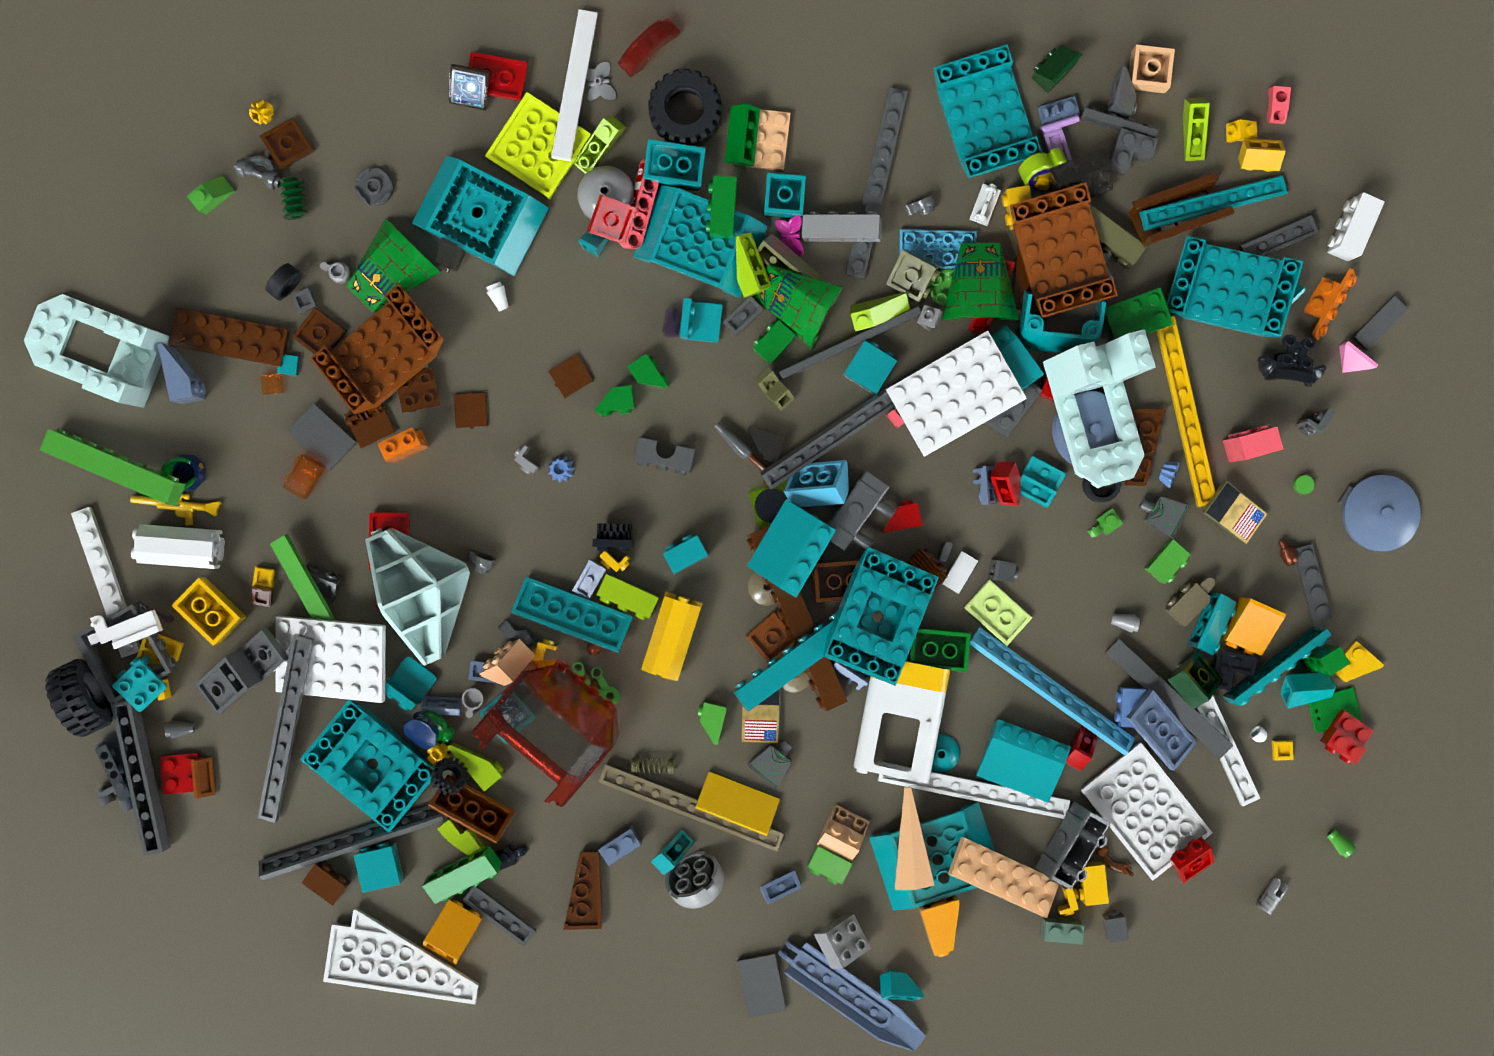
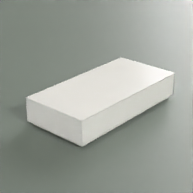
[942,551,978,594]

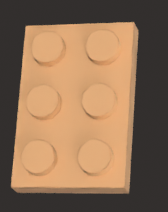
[748,109,791,171]

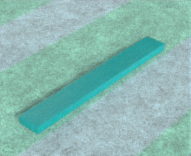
[1139,175,1288,231]

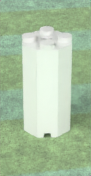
[131,524,225,569]

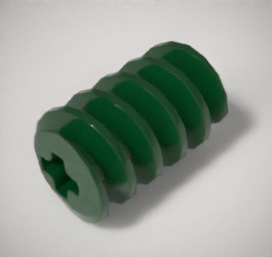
[279,177,308,220]

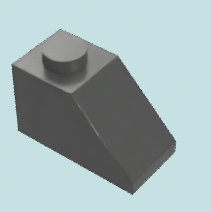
[988,560,1019,583]

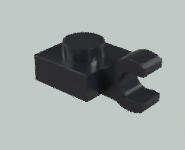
[494,845,528,871]

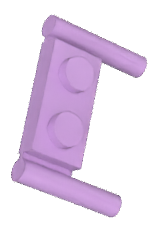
[1040,114,1095,181]

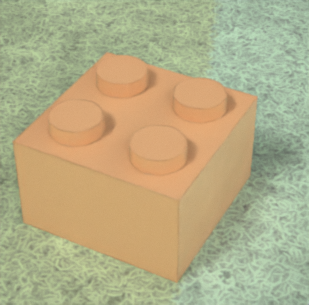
[1129,45,1175,94]

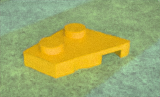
[137,634,184,665]
[1334,640,1384,682]

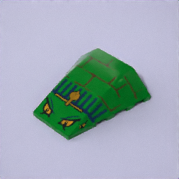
[346,219,441,313]
[941,243,1019,321]
[754,264,843,350]

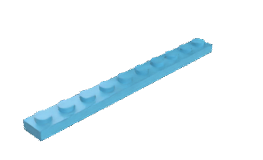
[970,627,1135,755]

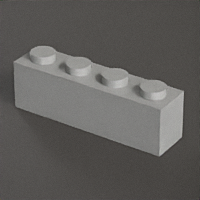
[802,212,882,242]

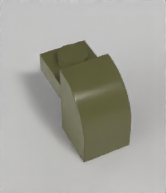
[754,367,795,411]

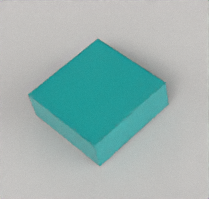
[277,355,299,376]

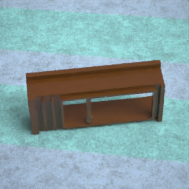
[1128,172,1235,247]

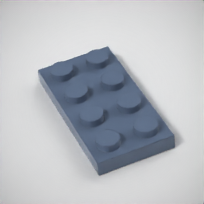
[1126,689,1197,771]

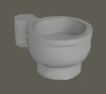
[320,262,351,284]
[462,688,484,718]

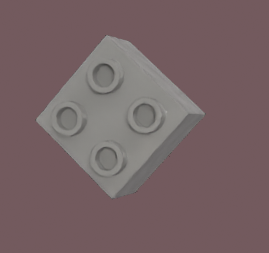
[814,914,871,969]

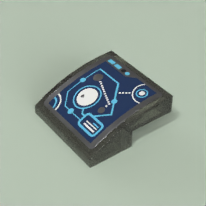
[449,64,490,111]

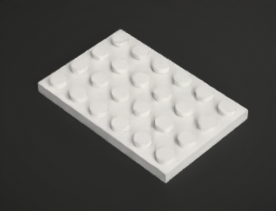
[886,331,1027,457]
[276,615,386,703]
[1080,742,1213,881]

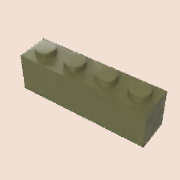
[1089,204,1147,268]
[758,234,830,284]

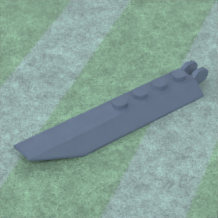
[778,940,926,1052]

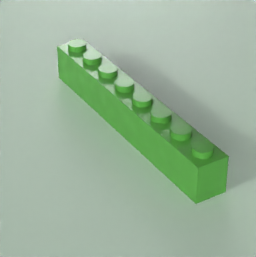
[40,428,186,506]

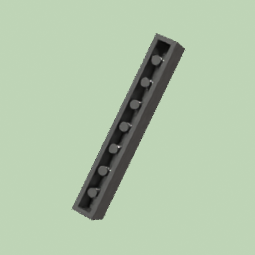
[111,701,171,856]

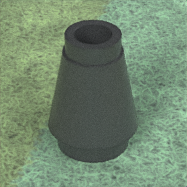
[165,720,195,739]

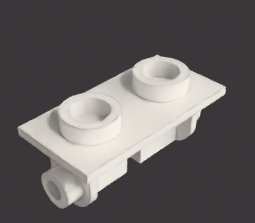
[969,184,1001,226]

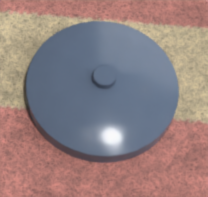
[1052,391,1119,465]
[1342,475,1421,551]

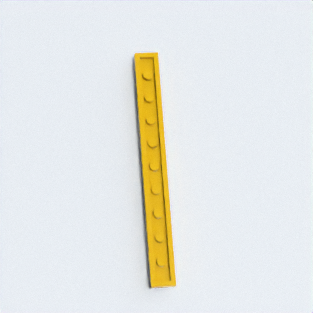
[1157,316,1215,507]

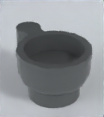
[904,194,935,216]
[466,549,496,574]

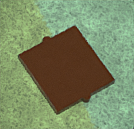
[548,354,593,398]
[454,392,488,429]

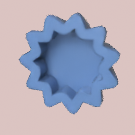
[548,455,575,483]
[1159,462,1180,488]

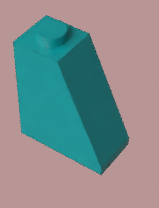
[1280,673,1336,709]

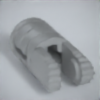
[1256,877,1288,915]

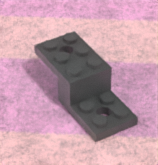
[195,627,288,715]

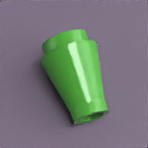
[1326,829,1357,858]

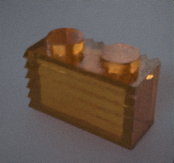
[283,454,326,499]

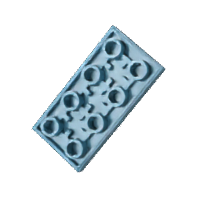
[899,229,977,269]

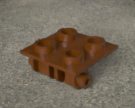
[398,368,441,413]
[344,403,395,449]

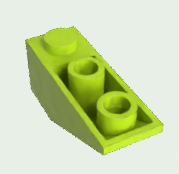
[574,115,626,174]

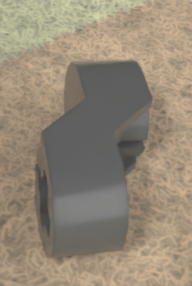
[498,619,536,648]

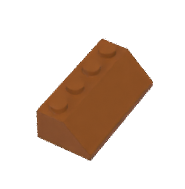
[428,774,515,843]

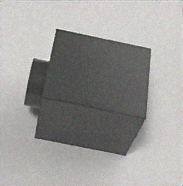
[1102,911,1129,943]

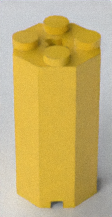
[641,592,703,681]

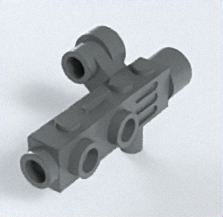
[93,741,133,813]

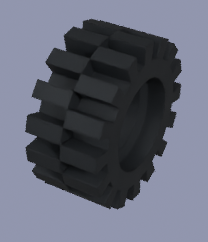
[597,523,632,540]
[430,757,468,795]

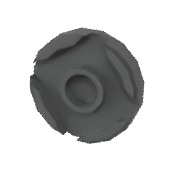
[354,167,394,206]

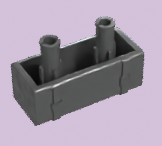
[826,471,897,551]
[1035,801,1111,890]

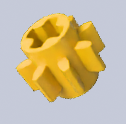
[249,100,274,125]
[426,742,450,765]

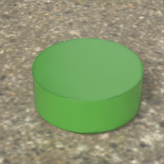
[1293,475,1315,494]

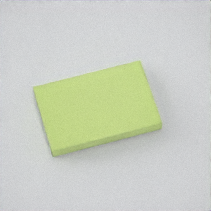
[963,579,1032,646]

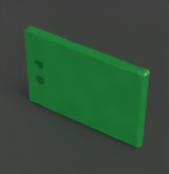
[1308,686,1362,733]

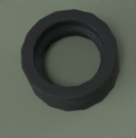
[266,263,301,301]
[1082,478,1121,503]

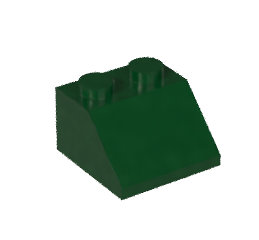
[1032,45,1082,93]
[1168,651,1223,709]

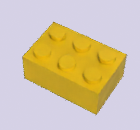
[172,577,247,646]

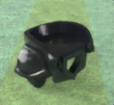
[1257,335,1327,387]

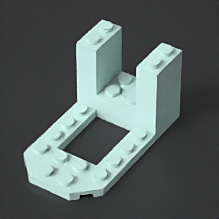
[24,294,170,408]
[1043,329,1156,488]

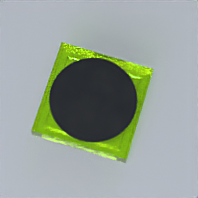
[748,482,788,529]

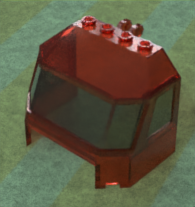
[471,659,619,807]

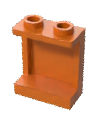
[378,428,429,463]

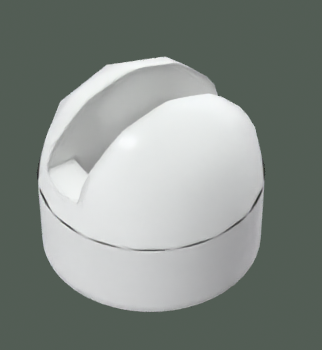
[1250,725,1267,742]

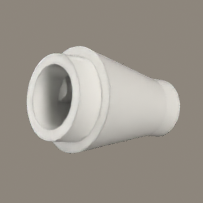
[486,282,509,311]

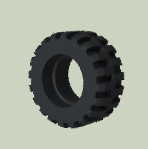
[648,69,722,146]
[45,659,114,737]

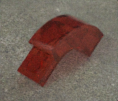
[617,18,680,77]

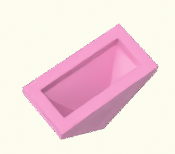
[1339,341,1378,373]

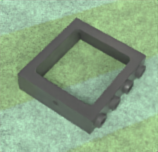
[72,602,177,705]

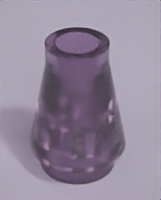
[662,308,680,338]

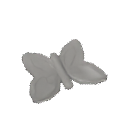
[586,61,616,101]

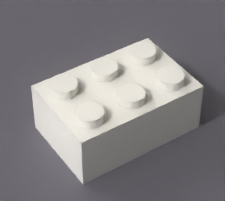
[1327,192,1385,261]

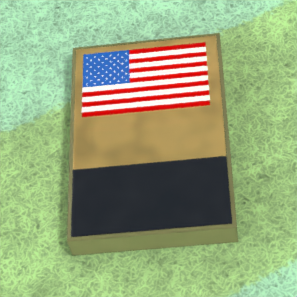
[1202,481,1268,545]
[741,688,781,744]

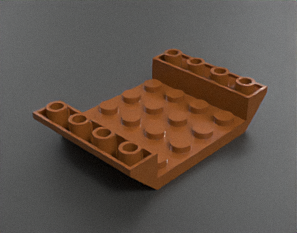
[1010,182,1118,318]
[310,283,444,414]

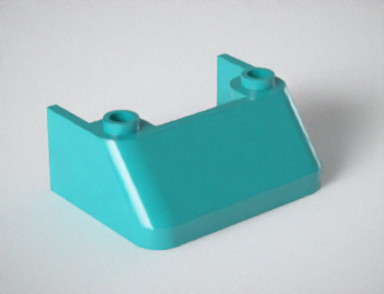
[1018,290,1106,353]

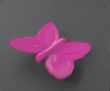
[775,216,804,255]

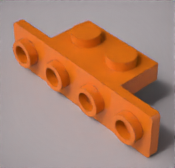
[1304,268,1357,341]

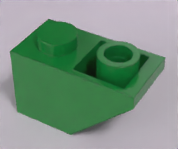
[627,354,669,389]
[595,385,635,417]

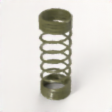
[631,757,674,774]

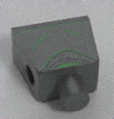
[1139,496,1190,539]
[748,740,793,789]

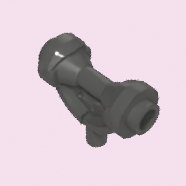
[234,148,282,190]

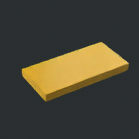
[695,772,780,836]

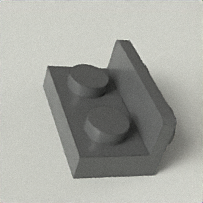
[1296,408,1336,436]
[306,563,343,603]

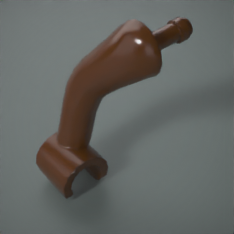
[1095,846,1134,877]

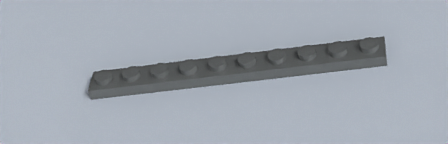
[846,87,908,279]
[760,366,922,490]
[257,634,314,823]
[258,805,445,881]

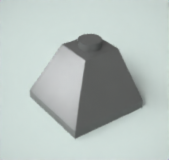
[1105,66,1138,118]

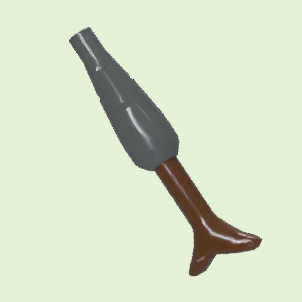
[714,422,767,486]

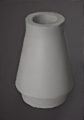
[1111,613,1141,633]

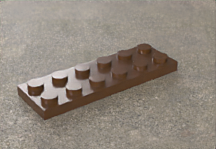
[168,307,290,367]

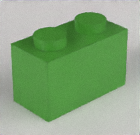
[1144,539,1191,584]
[807,845,852,884]

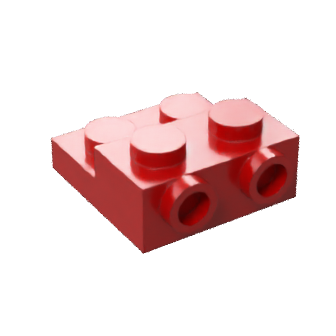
[1320,709,1374,765]
[1170,836,1215,884]

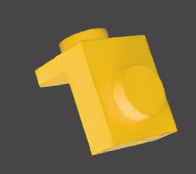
[1226,119,1257,143]
[600,551,630,572]
[532,639,558,667]
[1056,885,1079,916]

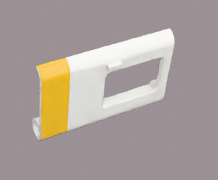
[853,661,951,783]

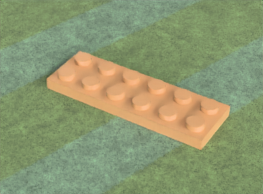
[948,837,1059,918]

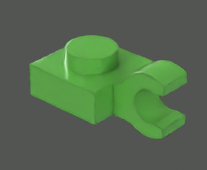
[1087,508,1123,538]

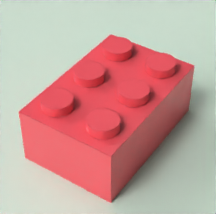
[1223,424,1284,462]

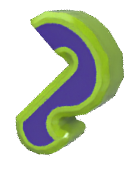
[1018,148,1068,187]

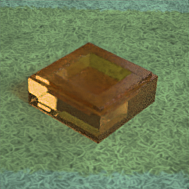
[261,374,284,395]

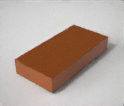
[191,757,216,798]

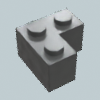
[1105,128,1158,175]

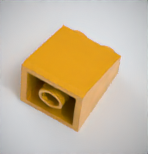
[1221,597,1286,656]
[919,895,960,957]
[423,900,482,965]

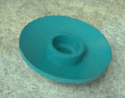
[931,734,960,772]

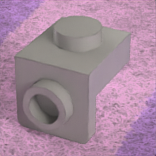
[917,305,942,331]
[514,445,540,475]

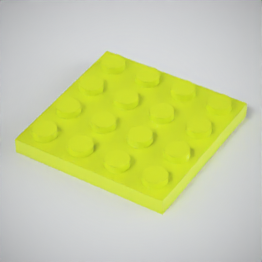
[485,92,592,199]

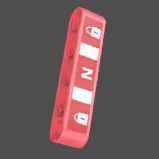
[620,158,659,249]

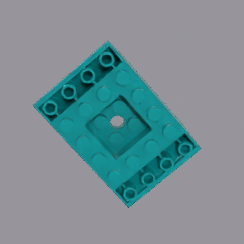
[412,156,549,276]
[824,547,939,686]
[300,699,435,833]

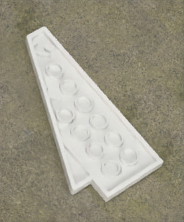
[323,908,479,1004]

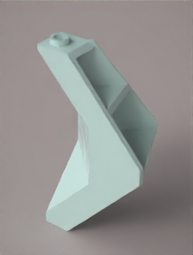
[365,528,471,666]

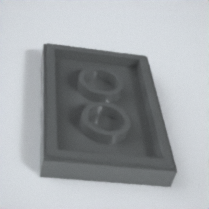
[288,403,357,470]
[737,952,786,1018]

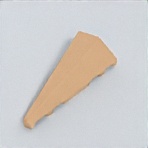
[895,786,934,890]

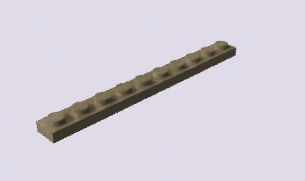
[599,763,784,852]

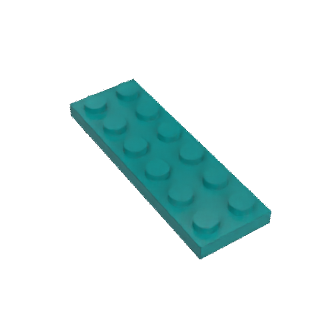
[511,577,633,653]
[1223,627,1331,706]

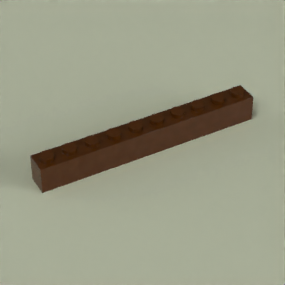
[746,525,848,711]

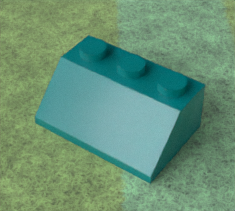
[1187,592,1237,655]

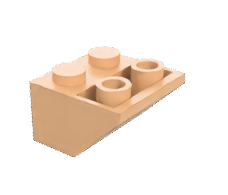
[480,639,535,686]
[817,804,870,862]

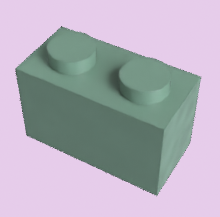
[1040,917,1085,945]

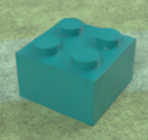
[764,173,806,218]
[663,534,709,574]

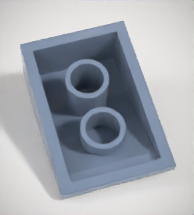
[158,343,206,404]

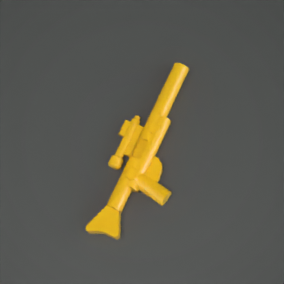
[130,493,221,526]

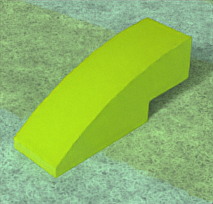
[437,818,485,855]

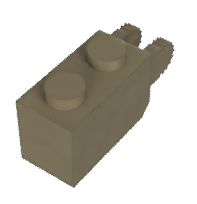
[1165,577,1215,626]

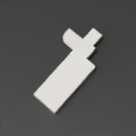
[87,609,163,649]

